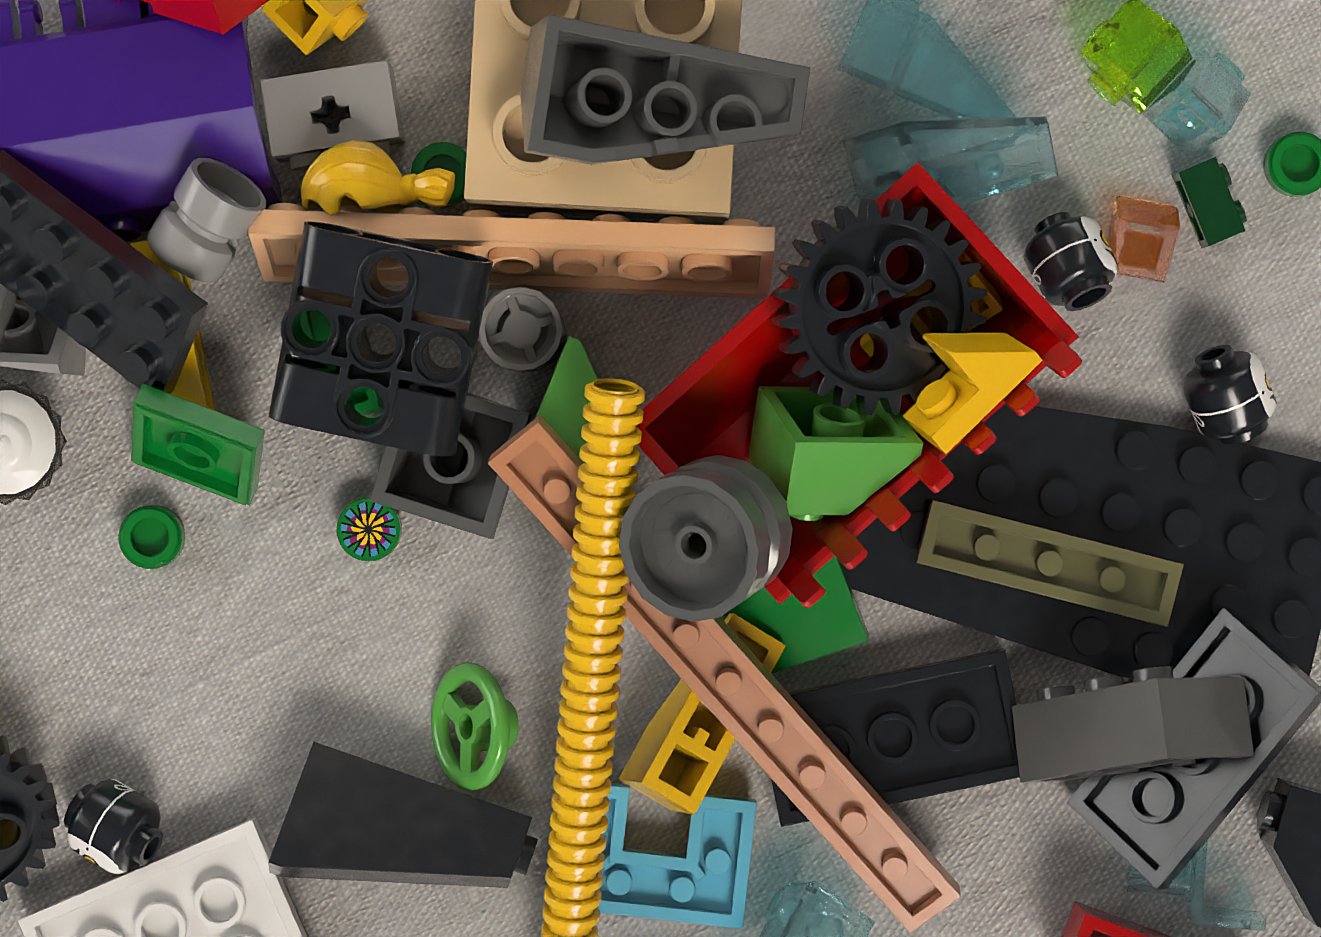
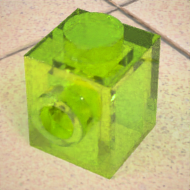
[1080,0,1193,114]

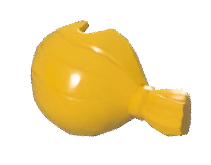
[300,139,455,216]

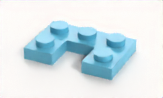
[598,783,757,929]

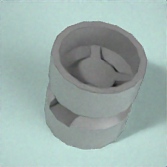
[147,158,266,282]
[479,287,566,373]

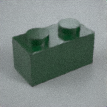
[1172,157,1247,249]

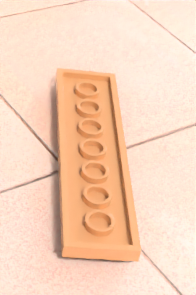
[248,203,775,299]

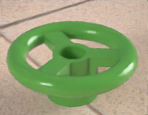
[431,662,519,791]

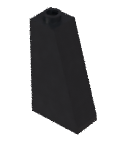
[268,741,538,888]

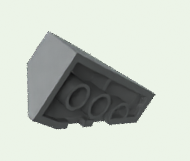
[520,14,811,165]

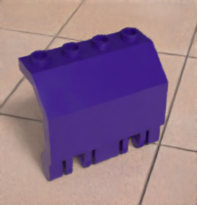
[0,0,283,242]

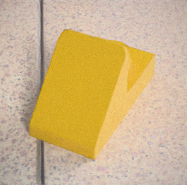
[903,332,1043,454]

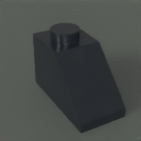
[1257,778,1321,928]

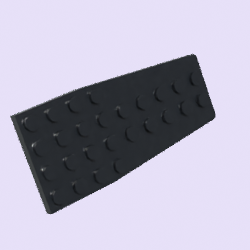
[842,404,1321,679]

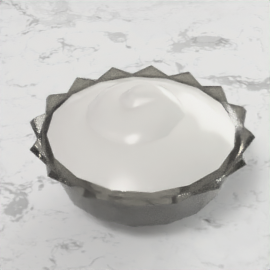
[0,379,67,506]

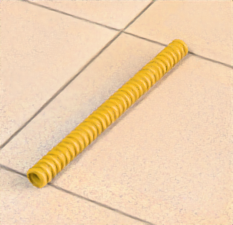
[541,378,645,937]

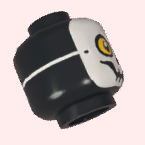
[1023,212,1119,312]
[1182,345,1277,445]
[64,779,163,874]

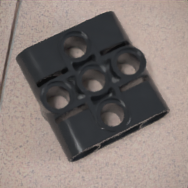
[269,221,493,456]

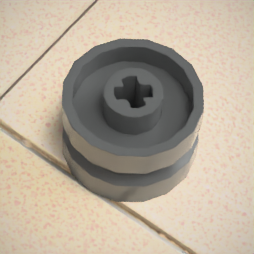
[619,455,793,622]

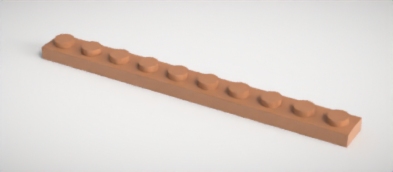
[488,415,961,933]

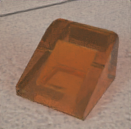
[1107,196,1180,283]

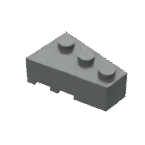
[1012,666,1254,783]

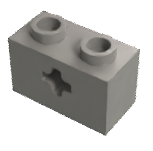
[260,60,405,171]

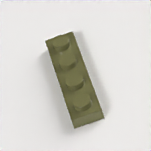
[915,500,1184,627]

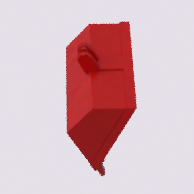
[636,162,1082,608]

